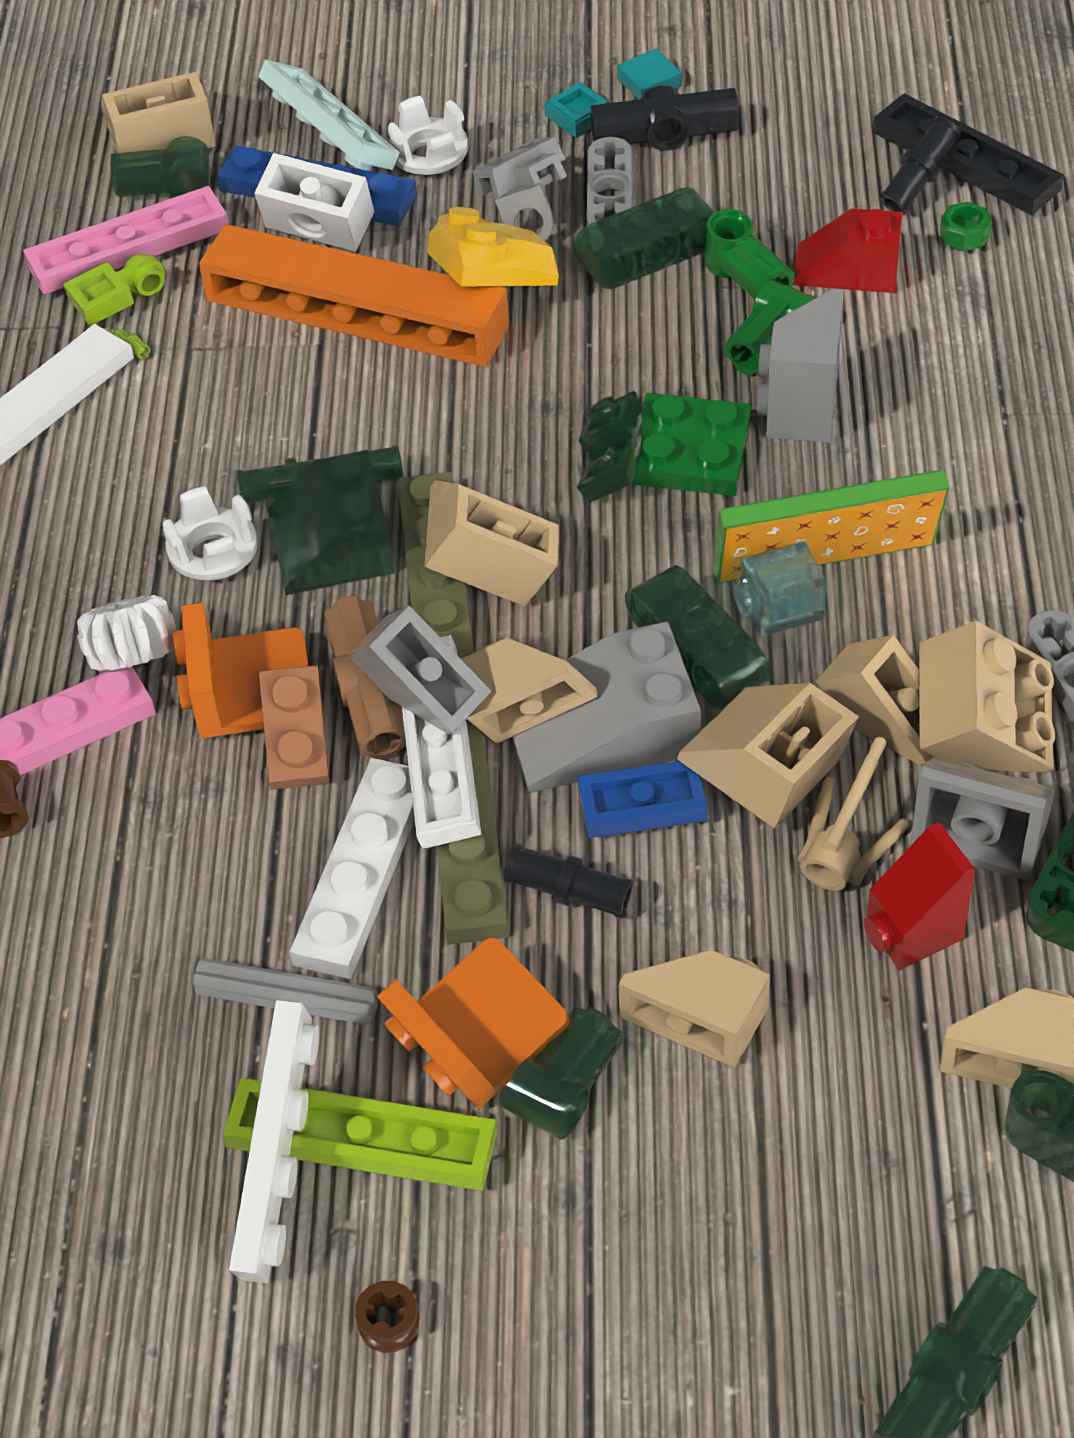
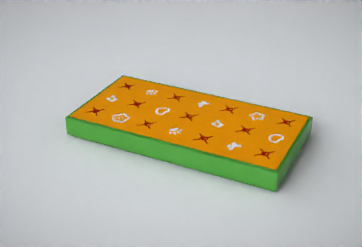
[712,470,950,584]

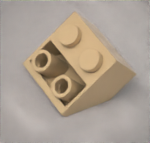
[101,72,216,169]
[424,479,559,606]
[919,620,1055,773]
[677,682,859,829]

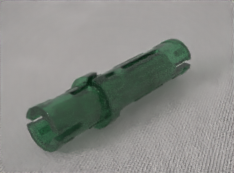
[236,445,403,504]

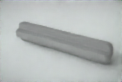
[193,958,378,1025]

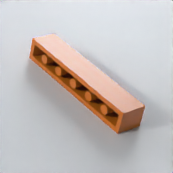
[199,224,509,367]

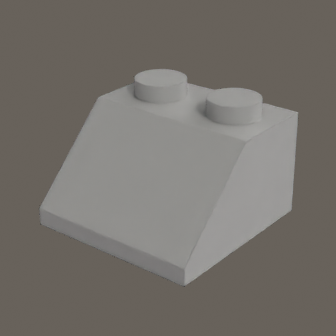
[757,288,844,443]
[910,757,1055,882]

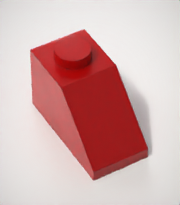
[793,208,903,293]
[864,822,975,970]

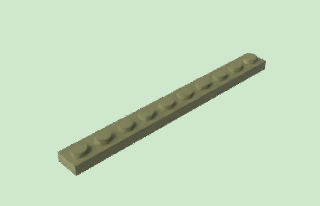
[397,472,509,945]

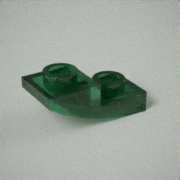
[577,391,642,503]

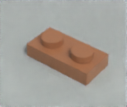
[259,665,330,790]

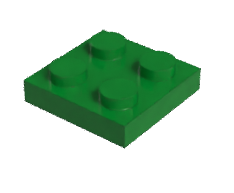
[628,393,752,496]

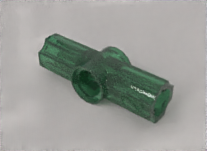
[874,1266,1037,1438]

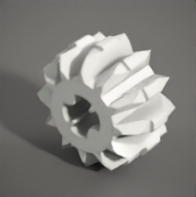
[77,595,177,671]

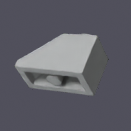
[348,605,492,734]

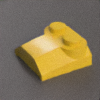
[427,207,559,287]

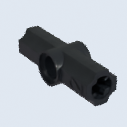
[590,86,740,151]

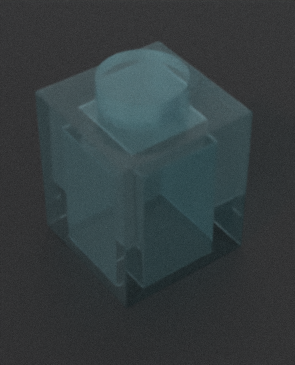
[734,541,827,637]

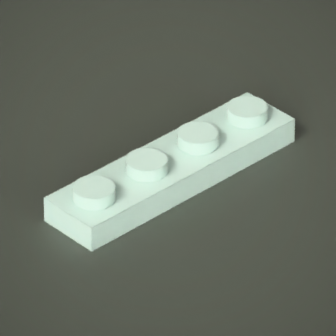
[258,59,400,171]

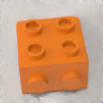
[173,603,309,739]
[377,938,570,1110]

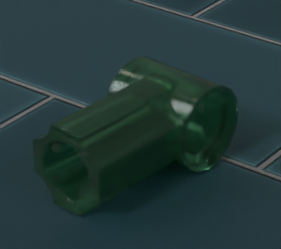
[110,136,209,198]
[503,1006,622,1140]

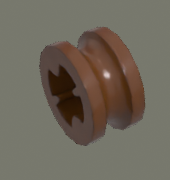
[355,1281,420,1353]

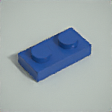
[577,761,708,838]

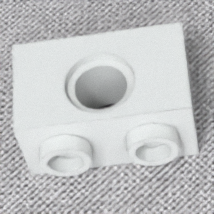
[254,153,374,252]

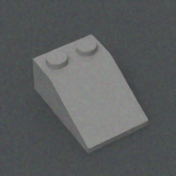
[511,621,701,793]

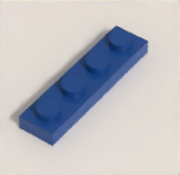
[217,145,417,226]

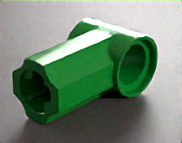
[705,209,794,300]
[725,279,815,377]

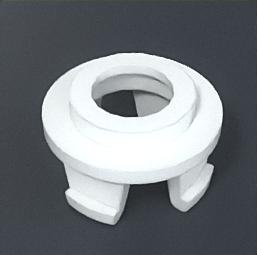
[388,96,468,175]
[163,486,258,580]

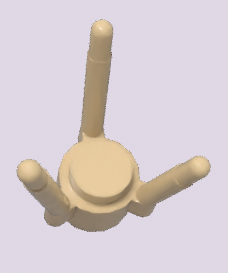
[797,737,909,891]

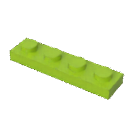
[223,1078,498,1191]

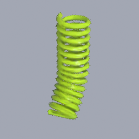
[108,328,150,359]

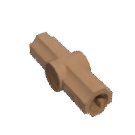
[324,595,406,760]

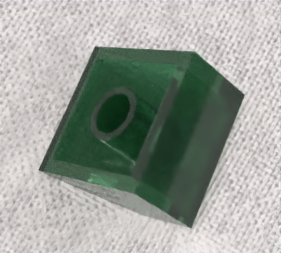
[267,450,395,595]

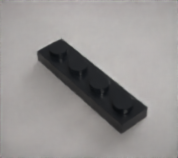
[873,93,1064,215]

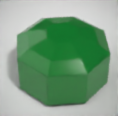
[940,202,992,251]

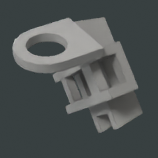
[472,137,567,241]

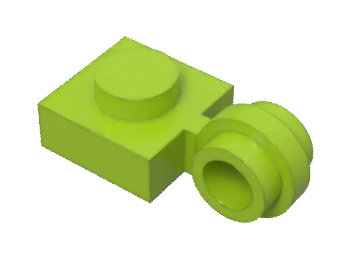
[63,254,165,326]

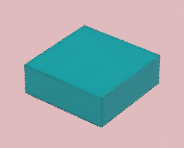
[617,48,682,99]
[544,82,610,138]

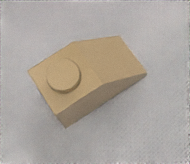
[816,635,933,765]
[461,637,598,744]
[619,950,770,1068]
[940,987,1074,1102]

